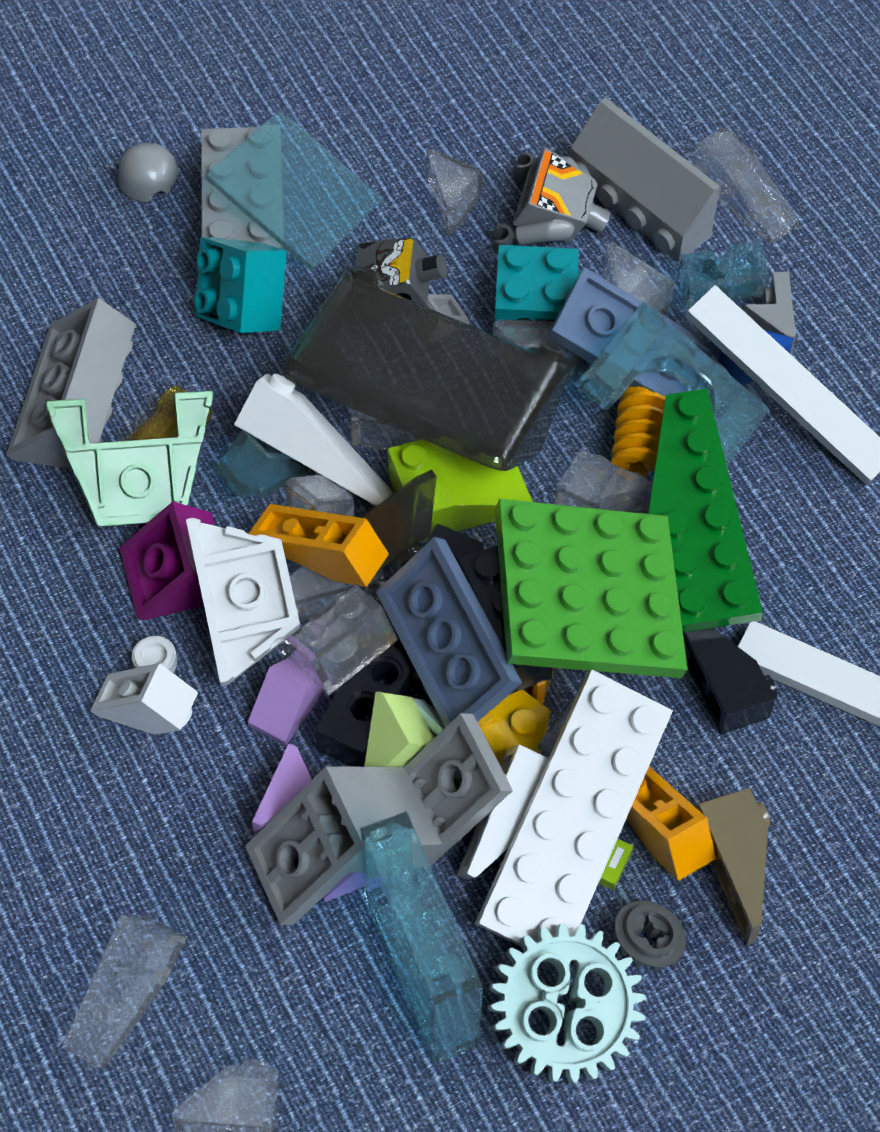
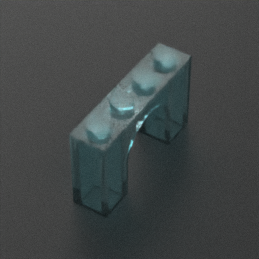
[574,302,770,466]

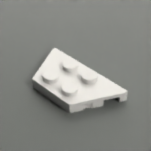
[186,518,300,686]

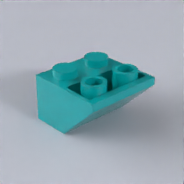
[194,237,287,333]

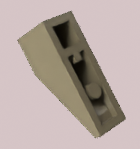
[697,788,770,945]

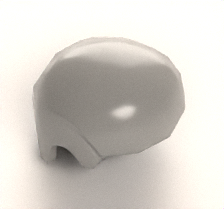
[117,143,179,202]

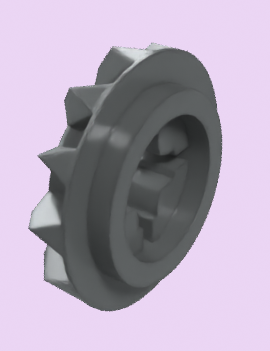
[612,901,686,973]

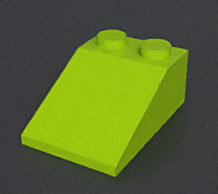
[388,437,533,544]

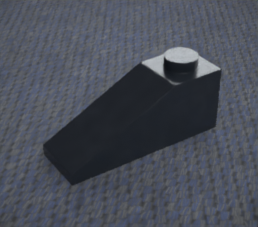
[683,628,777,735]

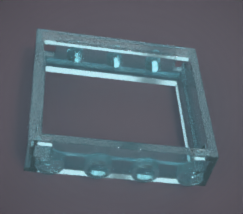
[361,811,483,1064]

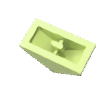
[364,692,434,767]

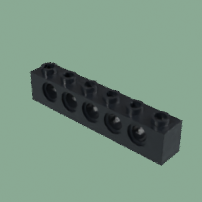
[315,523,484,767]

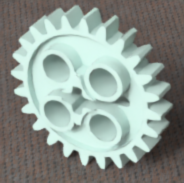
[488,923,646,1084]

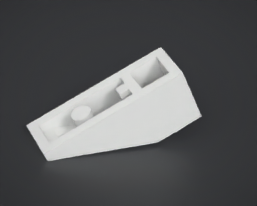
[456,745,548,879]

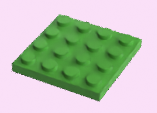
[495,499,688,678]

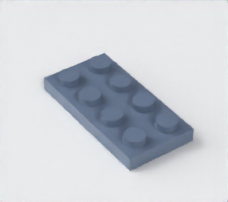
[547,267,722,397]
[376,537,522,727]

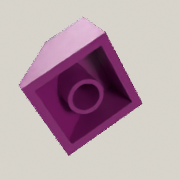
[119,501,215,621]

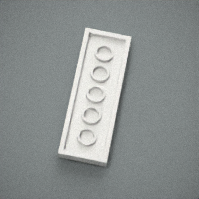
[475,670,673,947]

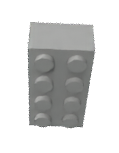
[201,126,284,249]

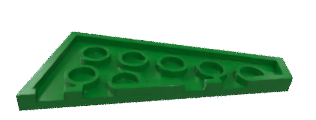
[649,388,763,633]

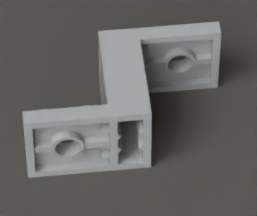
[245,713,513,925]

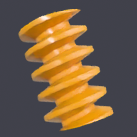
[610,387,665,480]

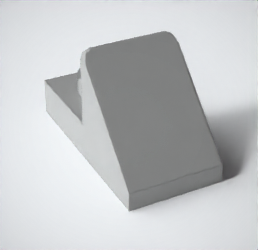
[743,272,796,355]

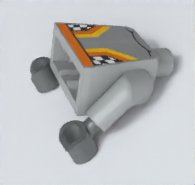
[492,148,610,255]

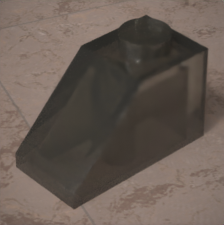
[362,469,437,568]

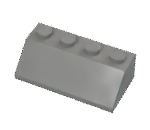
[570,98,720,262]
[6,298,136,469]

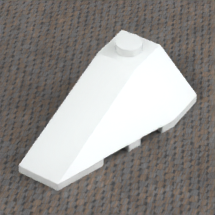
[234,374,394,509]

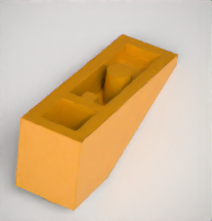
[248,504,389,587]
[626,767,716,881]

